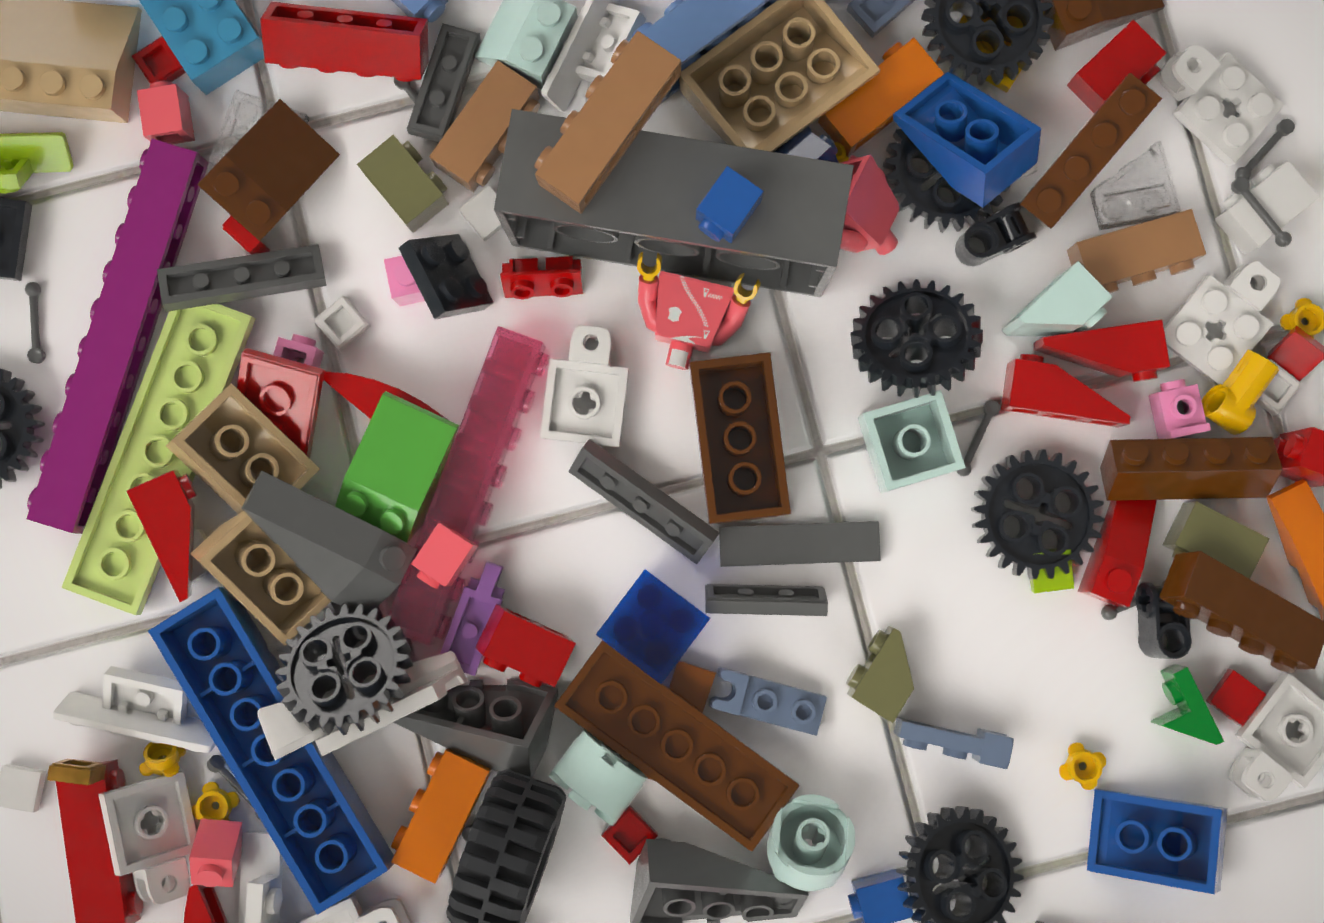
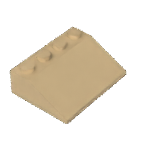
[0,0,142,123]
[679,0,880,152]

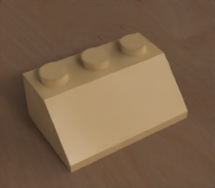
[166,383,320,514]
[190,511,331,646]

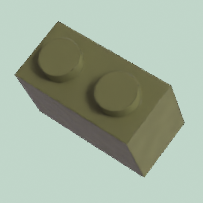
[356,134,449,233]
[1162,501,1270,579]

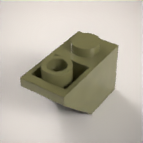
[846,626,914,723]

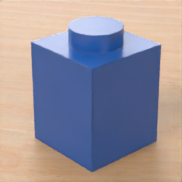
[696,166,764,243]
[847,868,913,923]

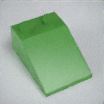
[335,391,459,543]

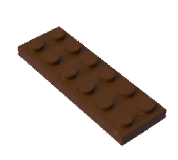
[554,639,800,852]

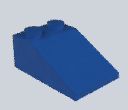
[893,71,1042,208]
[1087,789,1228,895]

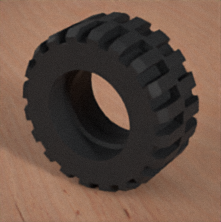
[446,769,567,923]

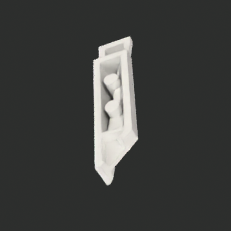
[257,651,467,760]

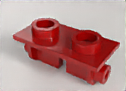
[500,255,583,300]

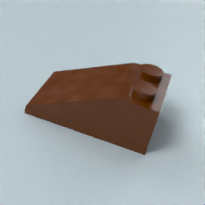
[1040,0,1165,51]
[197,99,340,241]

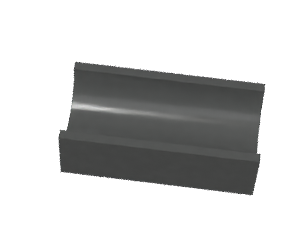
[494,109,854,297]

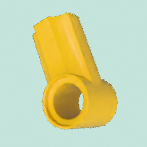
[1201,349,1279,435]

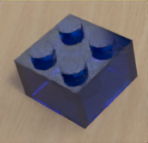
[596,569,711,684]

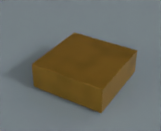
[47,758,106,785]

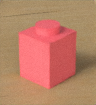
[137,81,195,145]
[411,523,478,589]
[189,819,243,887]

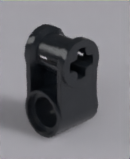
[955,202,1037,267]
[1135,582,1192,659]

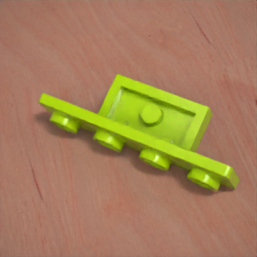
[0,132,74,194]

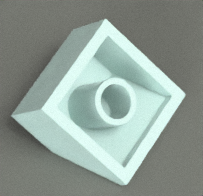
[475,0,578,90]
[1002,261,1113,337]

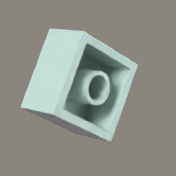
[857,390,966,493]

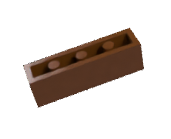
[1020,73,1163,229]
[1100,437,1283,501]
[1159,551,1324,673]

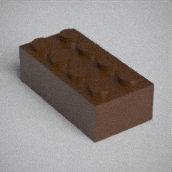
[689,352,791,525]

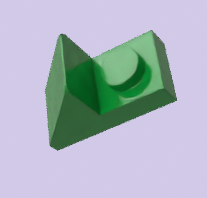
[1150,664,1224,745]

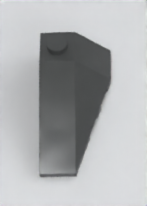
[241,471,417,614]
[393,679,559,778]
[630,838,809,923]

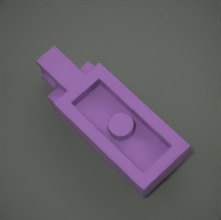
[440,561,505,676]

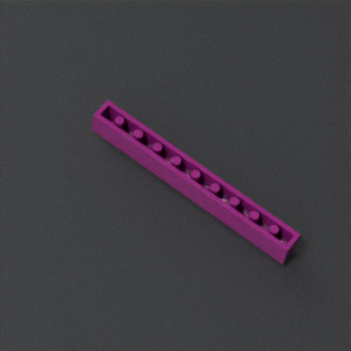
[26,139,209,534]

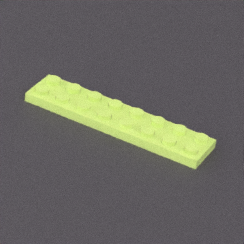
[61,304,256,616]

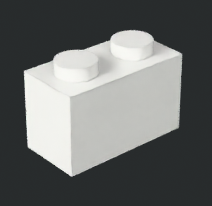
[1214,160,1320,255]

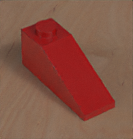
[1033,319,1170,382]
[1001,354,1131,428]
[126,470,197,602]
[1077,500,1157,608]

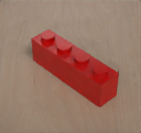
[260,1,429,82]
[55,759,143,923]

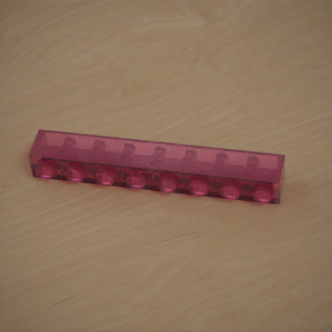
[389,326,550,646]

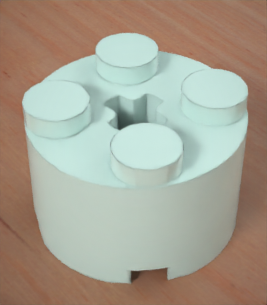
[549,730,647,826]
[767,794,855,891]

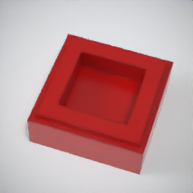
[132,36,186,84]
[222,216,270,255]
[1267,325,1324,381]
[1205,669,1266,726]
[601,805,659,865]

